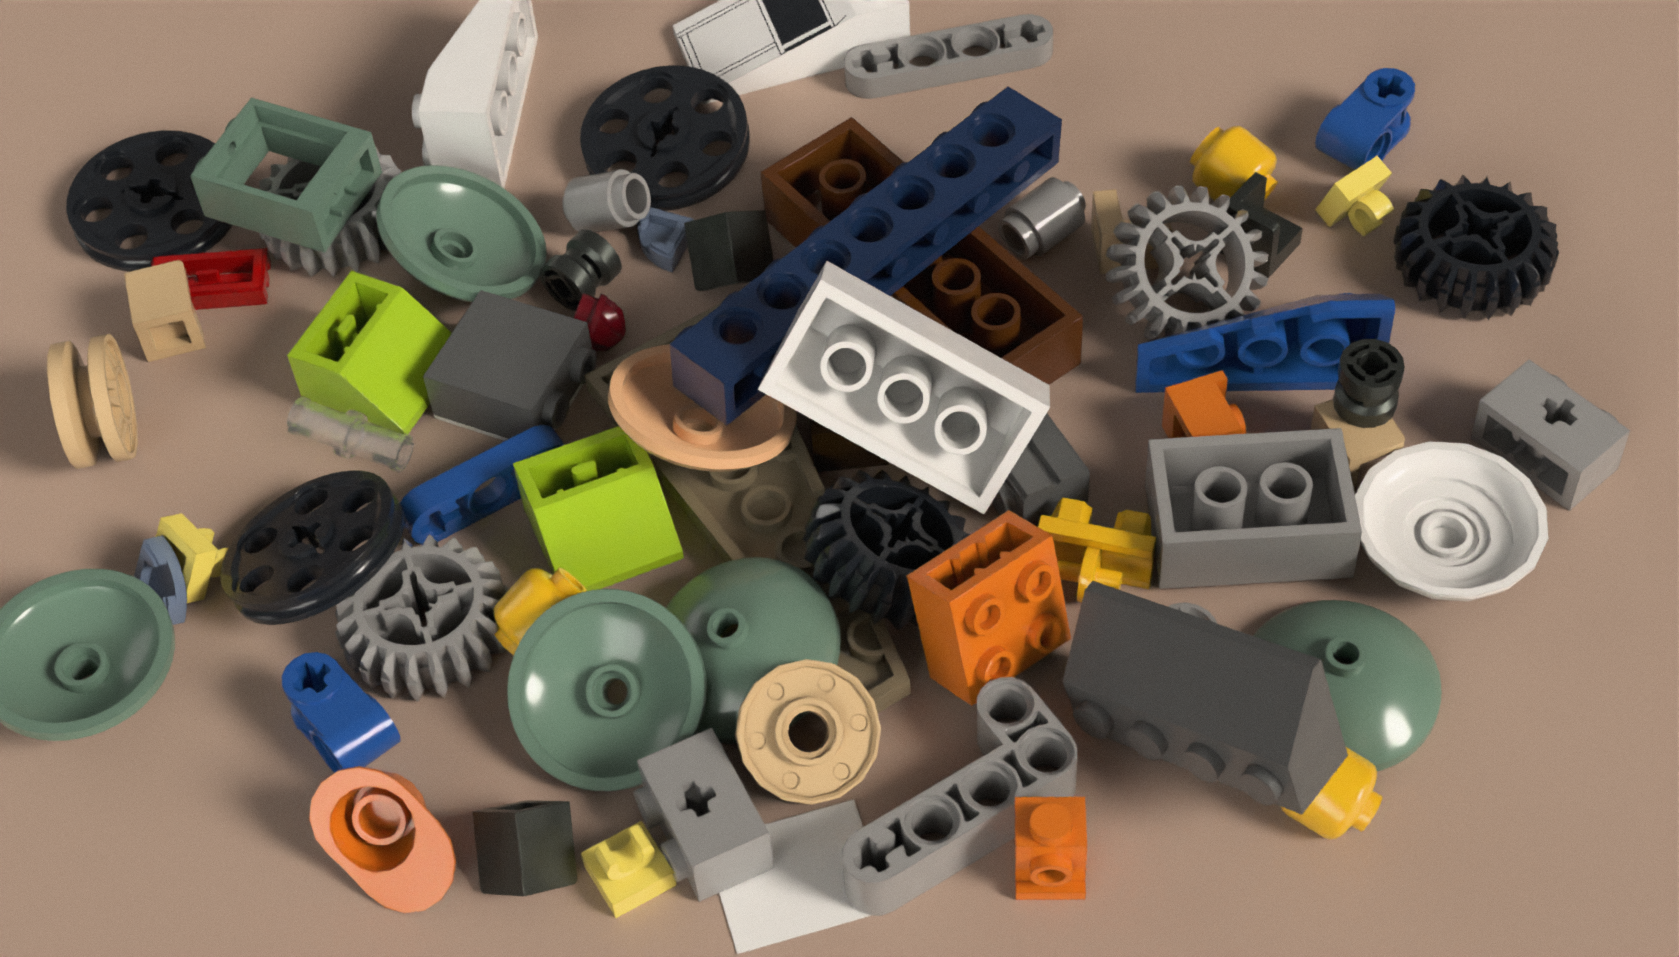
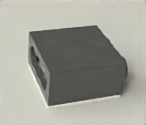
[423,290,597,441]

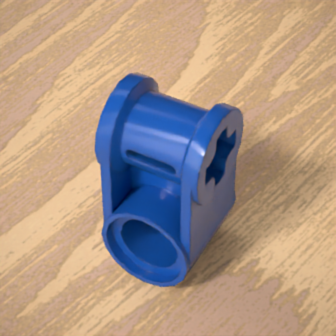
[1315,68,1415,170]
[282,652,401,773]

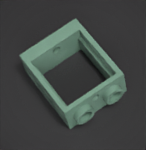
[190,97,382,253]

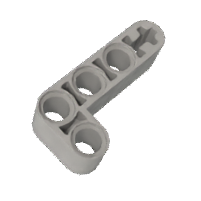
[842,677,1077,916]

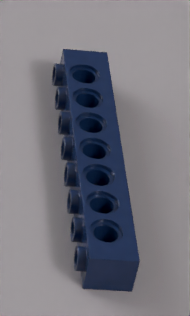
[669,86,1062,426]

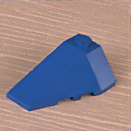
[1135,293,1396,393]

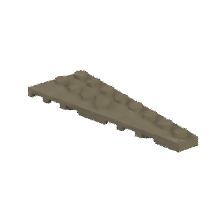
[584,303,911,713]

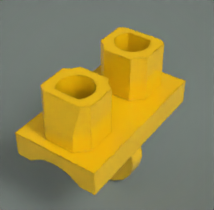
[1038,497,1156,602]

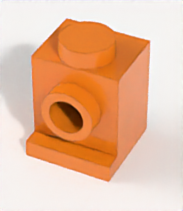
[1162,370,1246,438]
[1014,797,1087,900]

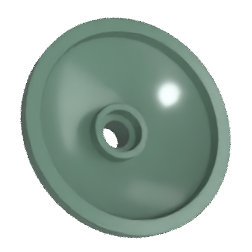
[376,165,547,302]
[666,557,841,744]
[0,569,175,741]
[507,589,707,791]
[1253,600,1442,772]

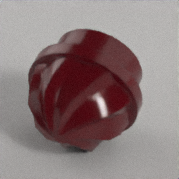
[574,293,626,352]

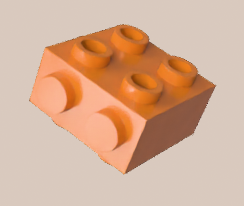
[907,510,1071,706]

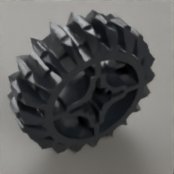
[1393,175,1559,321]
[803,470,970,630]

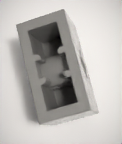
[1471,359,1630,511]
[633,728,774,902]

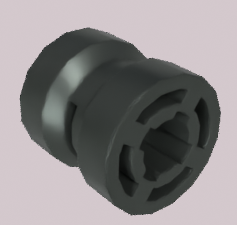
[539,229,622,311]
[1333,339,1405,428]

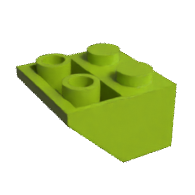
[287,270,452,438]
[513,426,684,591]

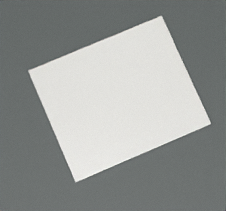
[719,799,872,954]

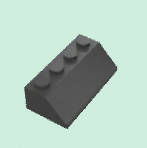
[1063,581,1348,814]

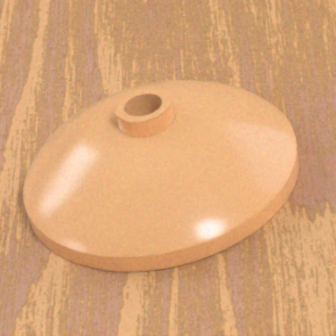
[608,344,797,472]

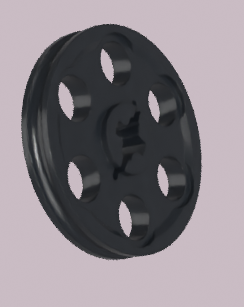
[580,65,750,211]
[66,130,232,272]
[220,470,405,625]

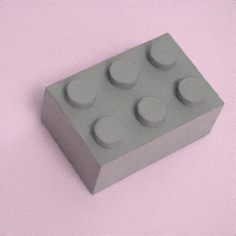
[1145,428,1362,589]

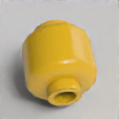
[1189,126,1278,201]
[493,568,587,656]
[1280,747,1383,840]

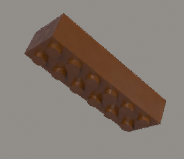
[760,117,1083,385]

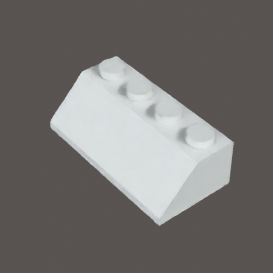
[758,261,1050,514]

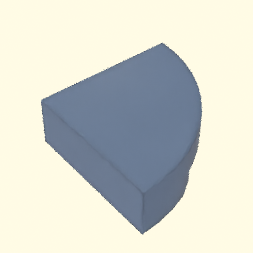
[637,207,694,273]
[134,535,187,625]

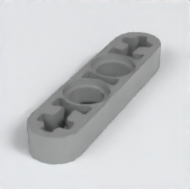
[844,14,1053,99]

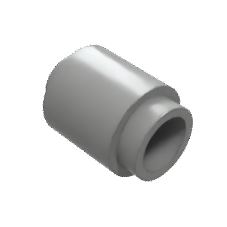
[562,169,651,233]
[998,177,1086,260]

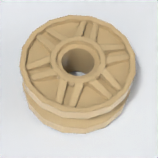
[47,334,138,469]
[735,659,881,805]

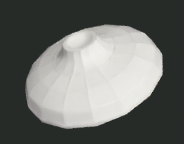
[1355,441,1548,602]

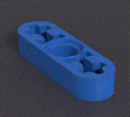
[400,425,566,544]

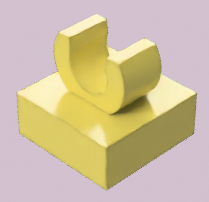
[1315,156,1394,236]
[156,513,229,604]
[581,821,677,918]

